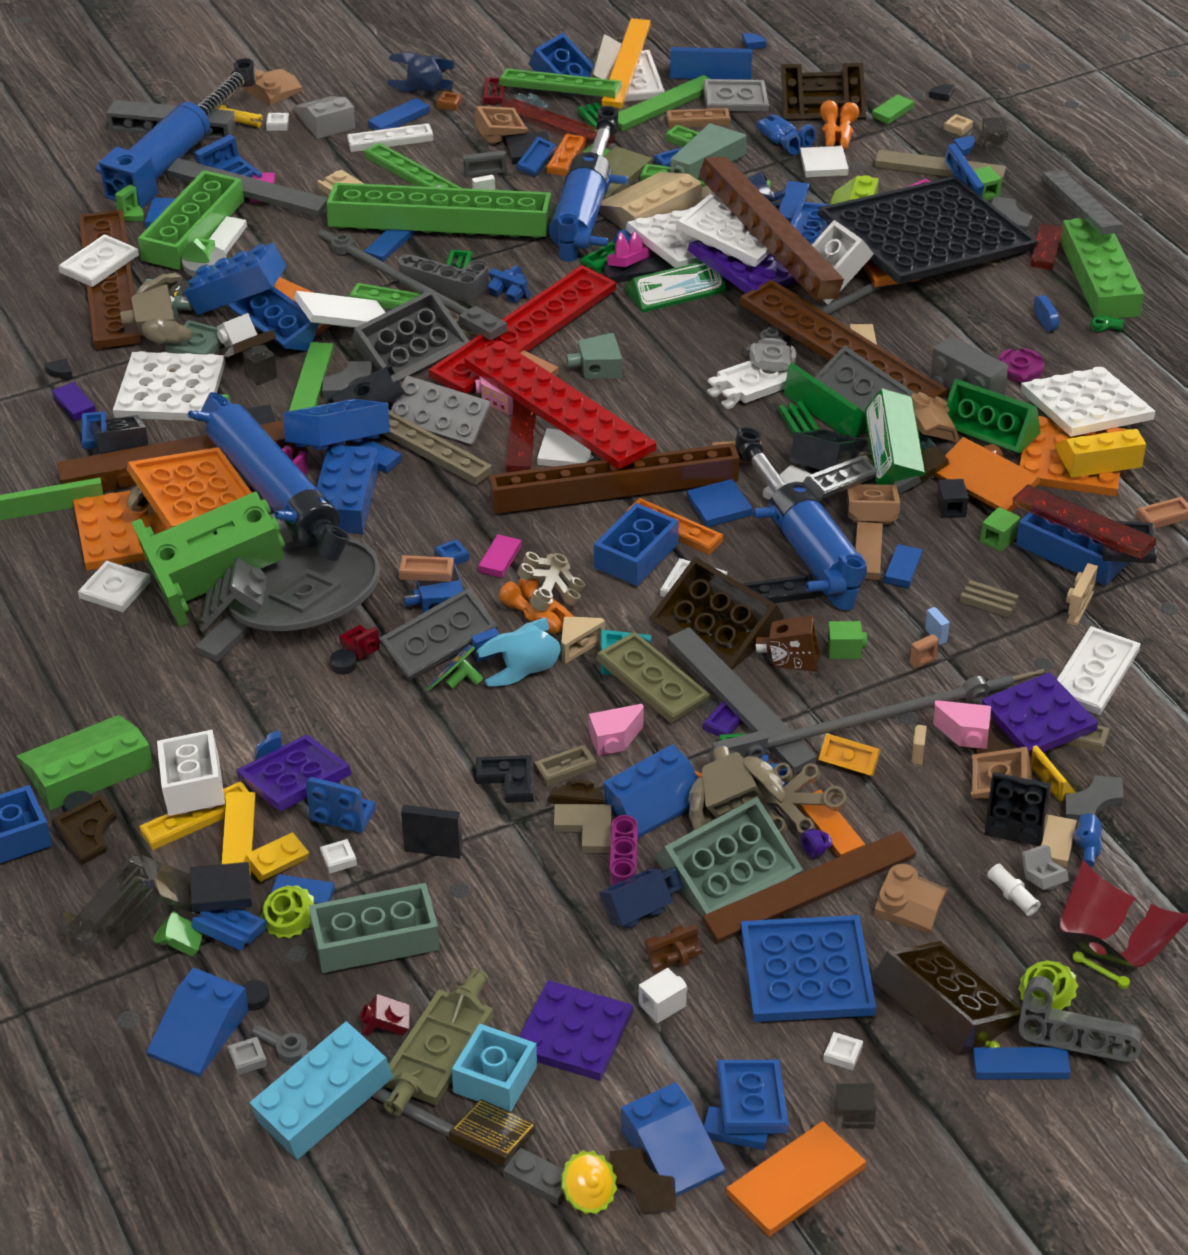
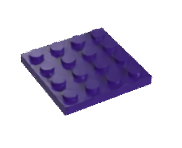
[687,240,797,293]

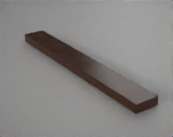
[702,830,916,944]

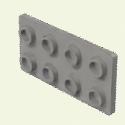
[391,376,491,445]

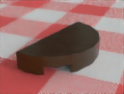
[549,779,605,805]

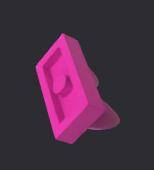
[607,231,652,267]

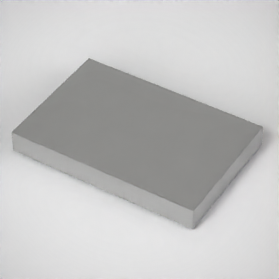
[703,79,769,111]

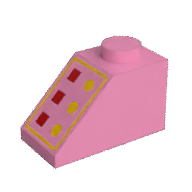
[475,376,513,415]

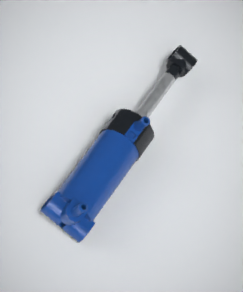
[549,106,628,262]
[734,427,867,610]

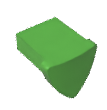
[115,185,144,221]
[183,237,216,263]
[152,912,203,957]

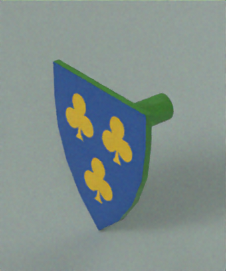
[426,645,483,691]

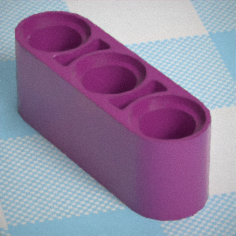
[610,815,638,886]

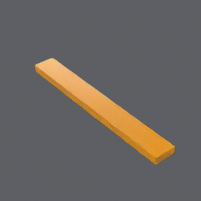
[602,18,650,109]

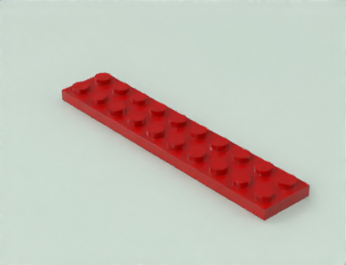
[429,265,616,394]
[464,341,657,469]

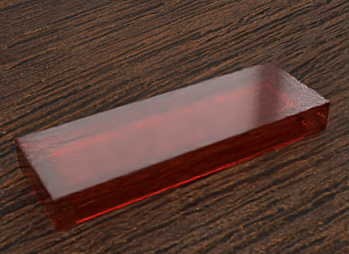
[1031,223,1063,270]

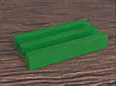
[578,102,601,133]
[580,241,616,273]
[446,250,473,269]
[779,401,819,436]

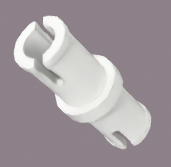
[987,864,1041,916]

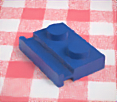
[192,908,266,950]

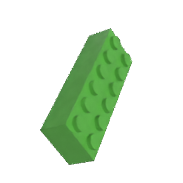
[138,170,244,270]
[1060,218,1144,318]

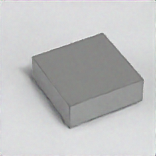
[228,1037,267,1076]

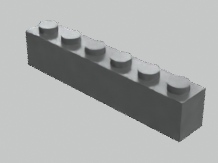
[107,100,236,141]

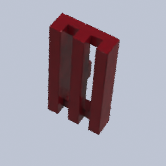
[483,77,506,105]

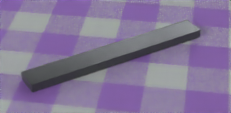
[167,158,328,217]
[1043,170,1123,235]
[667,627,817,774]

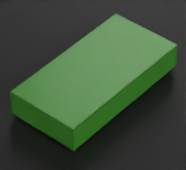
[872,94,914,124]

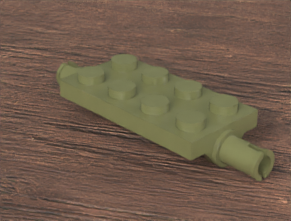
[384,968,494,1116]

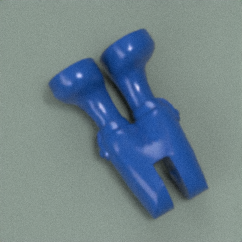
[756,114,816,155]

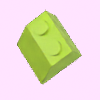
[830,175,879,204]

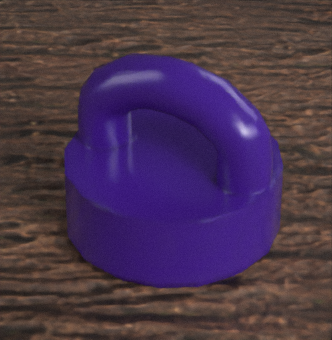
[800,828,832,858]

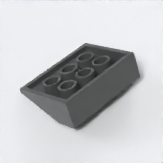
[352,289,469,382]

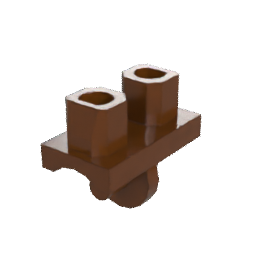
[645,925,702,973]

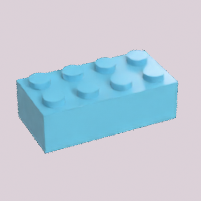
[249,1021,393,1160]

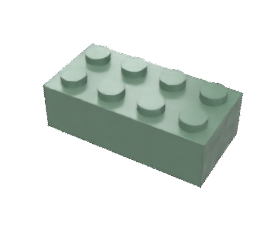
[309,883,440,973]

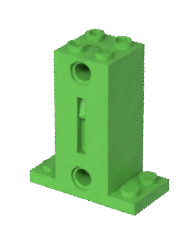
[132,491,286,627]

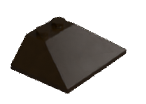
[781,63,867,121]

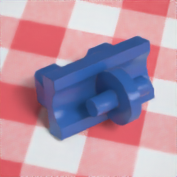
[487,265,531,304]

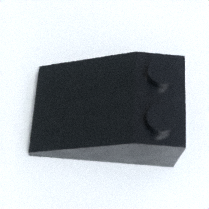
[90,415,148,455]
[789,429,868,471]

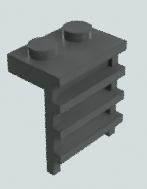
[199,557,267,632]

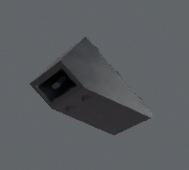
[984,772,1051,846]

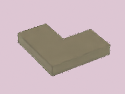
[554,804,611,853]

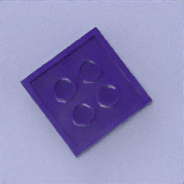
[981,672,1098,758]
[236,734,352,811]
[519,980,633,1081]

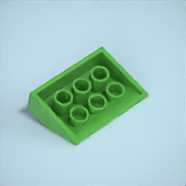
[17,715,153,810]

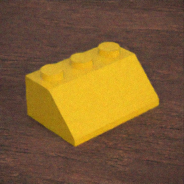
[1055,429,1146,478]

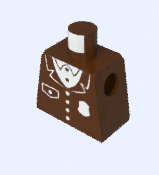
[756,616,820,672]

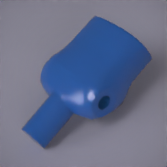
[1073,813,1102,867]

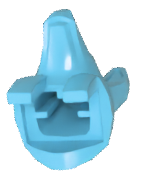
[476,618,561,686]

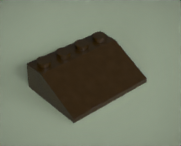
[649,556,784,670]
[872,941,1022,1055]

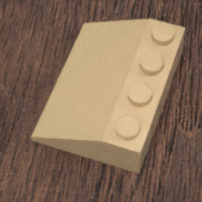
[599,172,702,230]

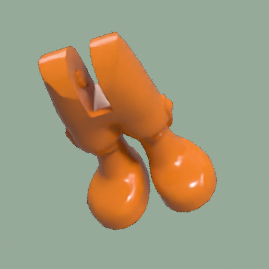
[820,100,859,150]
[499,578,574,635]

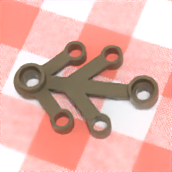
[517,552,585,611]
[759,763,848,835]

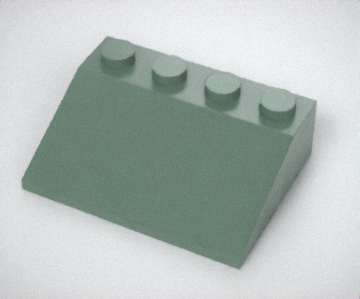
[655,797,803,916]

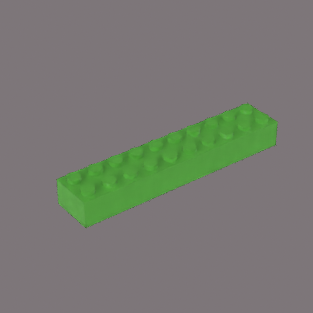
[327,183,551,238]

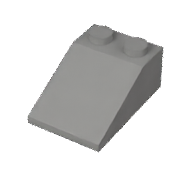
[293,96,356,139]

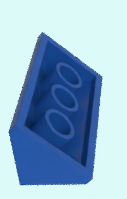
[670,47,752,80]
[228,286,319,351]

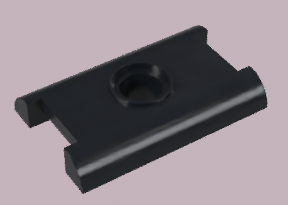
[327,364,405,403]

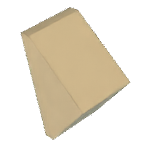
[561,617,605,664]

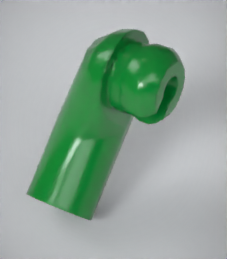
[1090,315,1125,332]

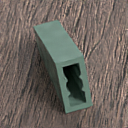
[671,123,747,179]

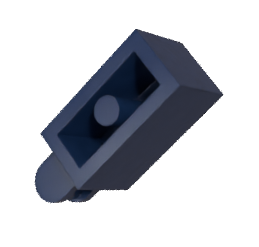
[599,867,683,928]

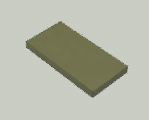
[603,146,652,200]
[596,632,710,723]

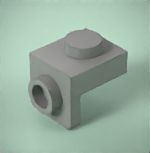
[1022,844,1069,890]

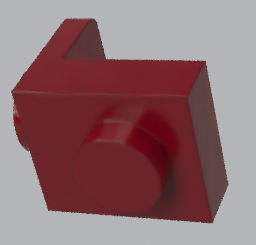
[339,624,380,660]
[360,994,409,1036]

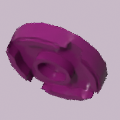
[998,348,1044,383]

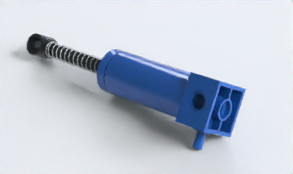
[95,58,257,208]

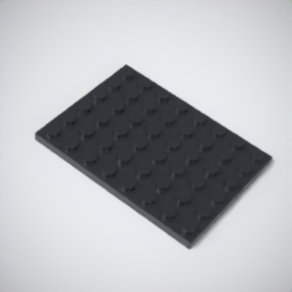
[817,176,1038,284]

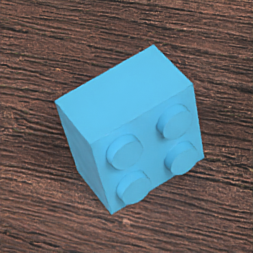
[452,1023,537,1112]

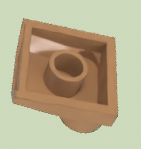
[244,69,302,106]
[475,106,528,144]
[910,392,959,442]
[846,484,900,524]
[971,747,1032,799]
[874,864,949,934]

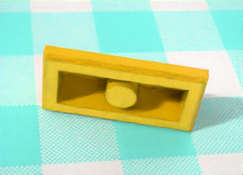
[1030,745,1076,802]

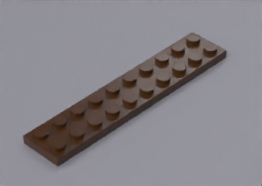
[79,209,141,349]
[739,280,948,399]

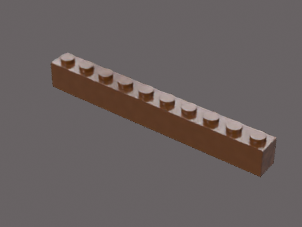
[699,156,844,300]
[57,420,307,492]
[489,443,739,514]

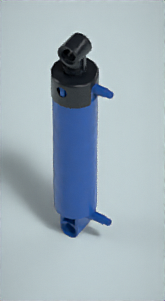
[188,392,350,561]

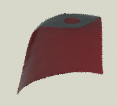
[1060,860,1188,968]

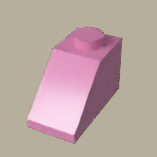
[933,700,991,749]
[589,704,644,756]

